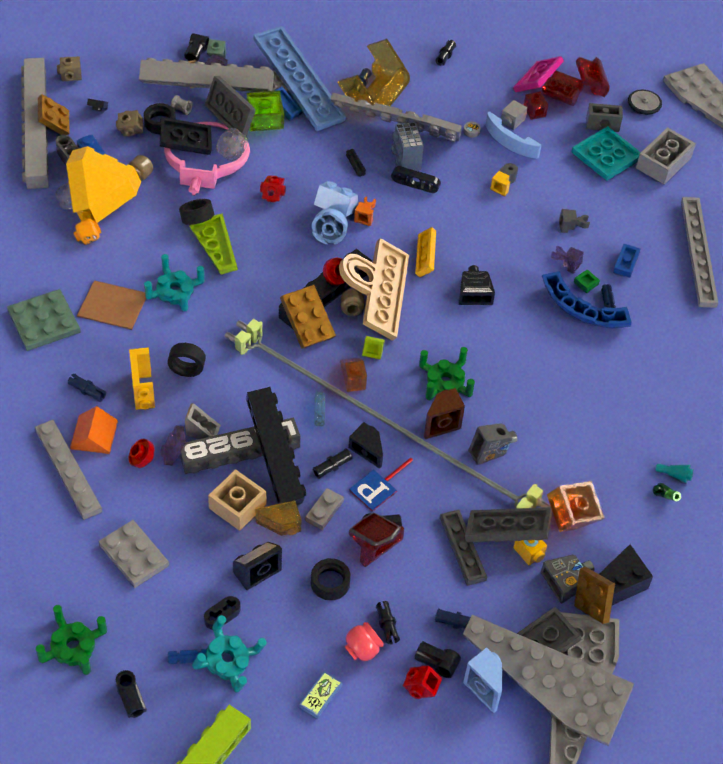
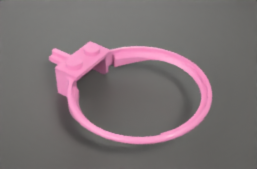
[164,122,250,196]

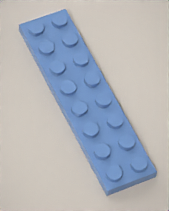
[253,26,346,131]

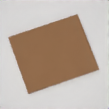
[77,280,146,330]

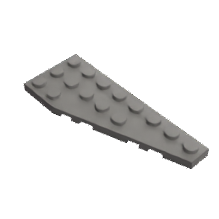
[663,63,723,128]
[331,93,462,142]
[549,612,619,764]

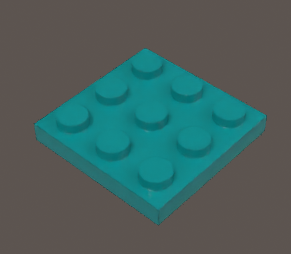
[571,126,641,181]

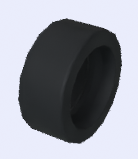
[144,103,176,134]
[179,199,215,225]
[168,342,206,377]
[311,558,351,600]

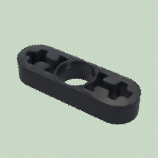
[391,166,441,193]

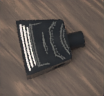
[459,265,495,305]

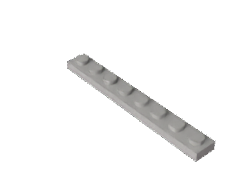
[681,197,718,308]

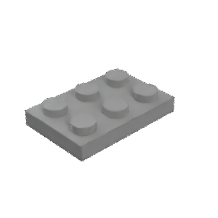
[99,520,169,588]

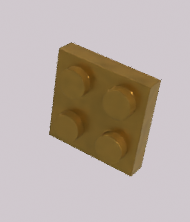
[38,94,70,135]
[574,567,615,624]

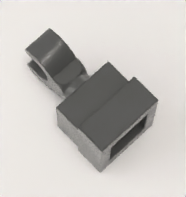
[559,209,590,233]

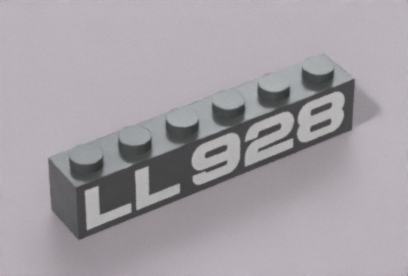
[178,417,300,474]

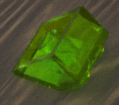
[246,90,284,131]

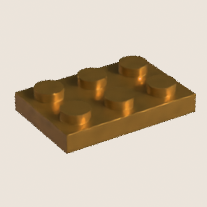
[280,285,336,349]

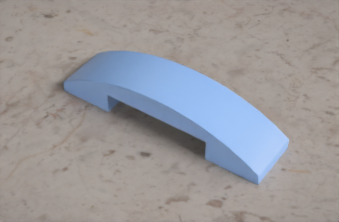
[485,112,541,159]

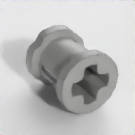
[171,95,193,115]

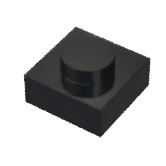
[87,99,108,111]

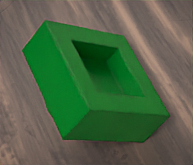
[574,270,600,293]

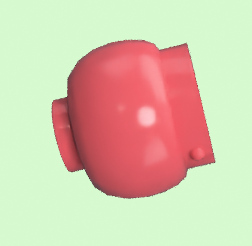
[344,622,384,661]

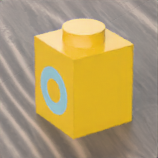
[513,540,547,566]

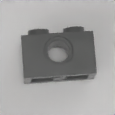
[586,103,623,132]

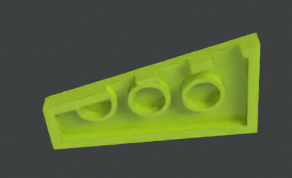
[189,213,238,275]

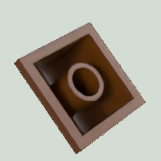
[424,388,465,439]

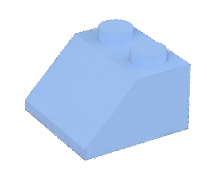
[314,181,359,217]
[463,647,502,713]

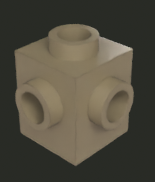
[57,56,82,81]
[116,110,143,136]

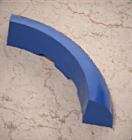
[542,271,632,328]

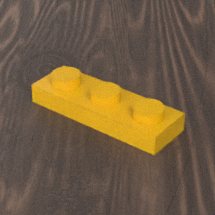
[415,227,436,277]

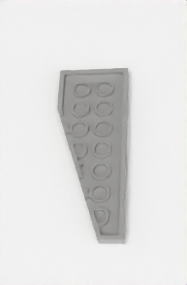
[463,615,634,746]

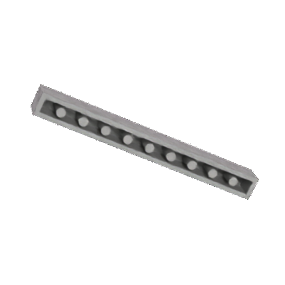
[21,58,49,189]

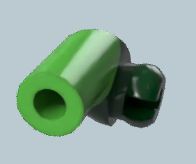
[653,483,681,502]

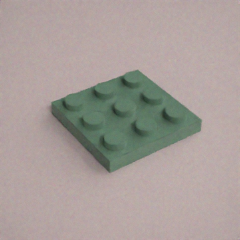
[7,289,81,351]

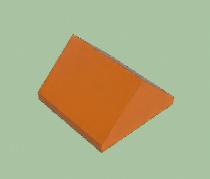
[70,406,118,454]

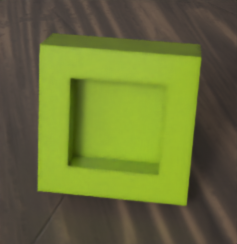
[362,336,385,359]

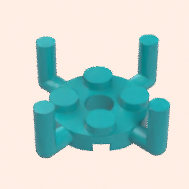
[144,254,205,312]
[192,615,267,692]

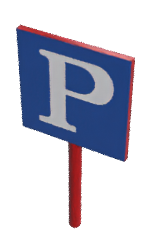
[349,458,413,512]

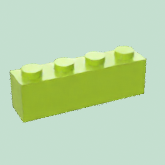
[176,704,251,764]

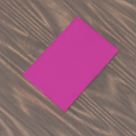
[513,56,564,93]

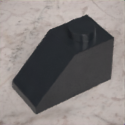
[348,422,383,469]

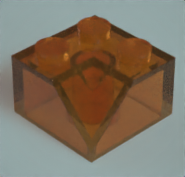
[547,481,605,532]

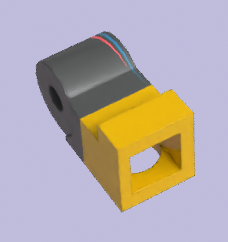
[490,163,518,196]

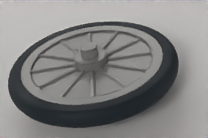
[628,89,662,115]

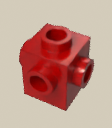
[260,176,286,202]
[403,666,442,699]

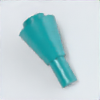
[656,464,694,484]

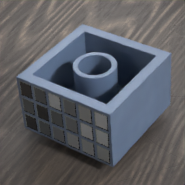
[391,122,424,171]

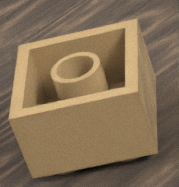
[208,469,266,531]

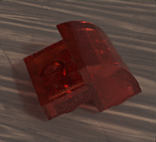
[576,57,610,97]
[542,71,585,106]

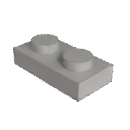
[305,488,344,530]

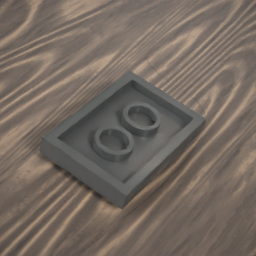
[517,606,582,653]

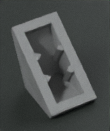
[185,403,221,439]

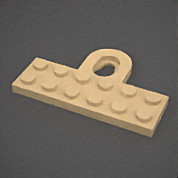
[339,238,409,341]

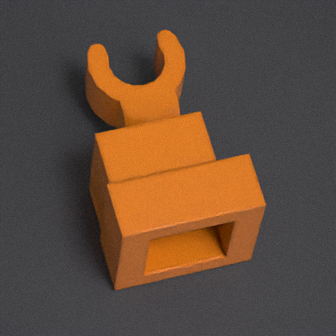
[354,196,376,226]

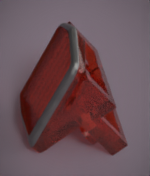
[349,512,405,567]

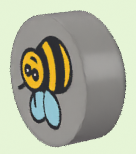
[463,122,481,137]

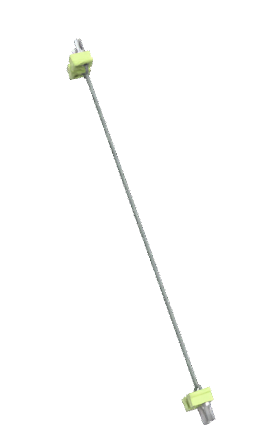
[225,319,554,512]

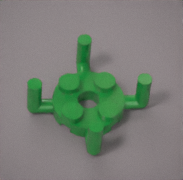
[419,347,475,400]
[36,605,107,675]

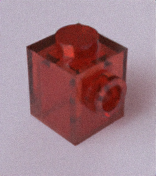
[524,91,548,120]

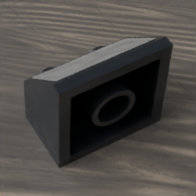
[233,542,282,590]

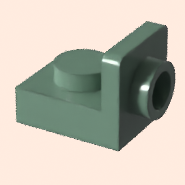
[207,39,226,58]

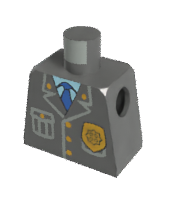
[468,423,517,465]
[541,554,595,604]

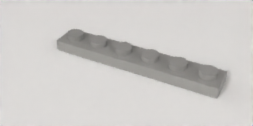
[35,420,102,520]

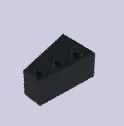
[599,544,653,605]

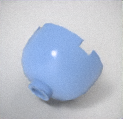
[312,208,348,245]

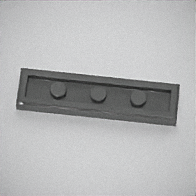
[440,510,487,586]

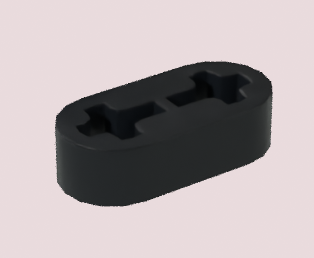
[204,596,241,630]

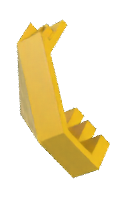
[66,146,141,223]

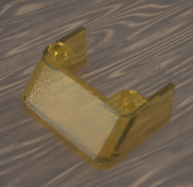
[337,39,410,106]

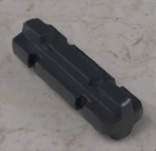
[346,149,366,177]

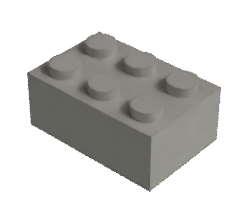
[636,127,696,184]

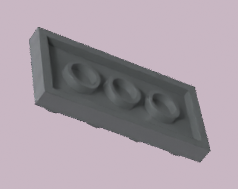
[205,76,256,139]
[465,507,552,542]

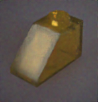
[255,500,302,536]

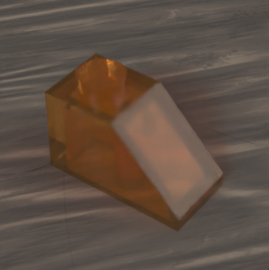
[340,358,367,392]

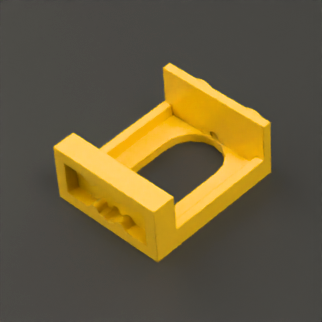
[129,347,155,410]

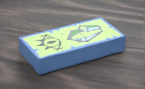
[299,671,342,719]

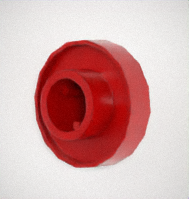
[323,257,345,285]
[129,438,154,468]

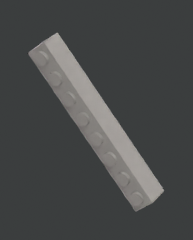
[139,58,274,93]

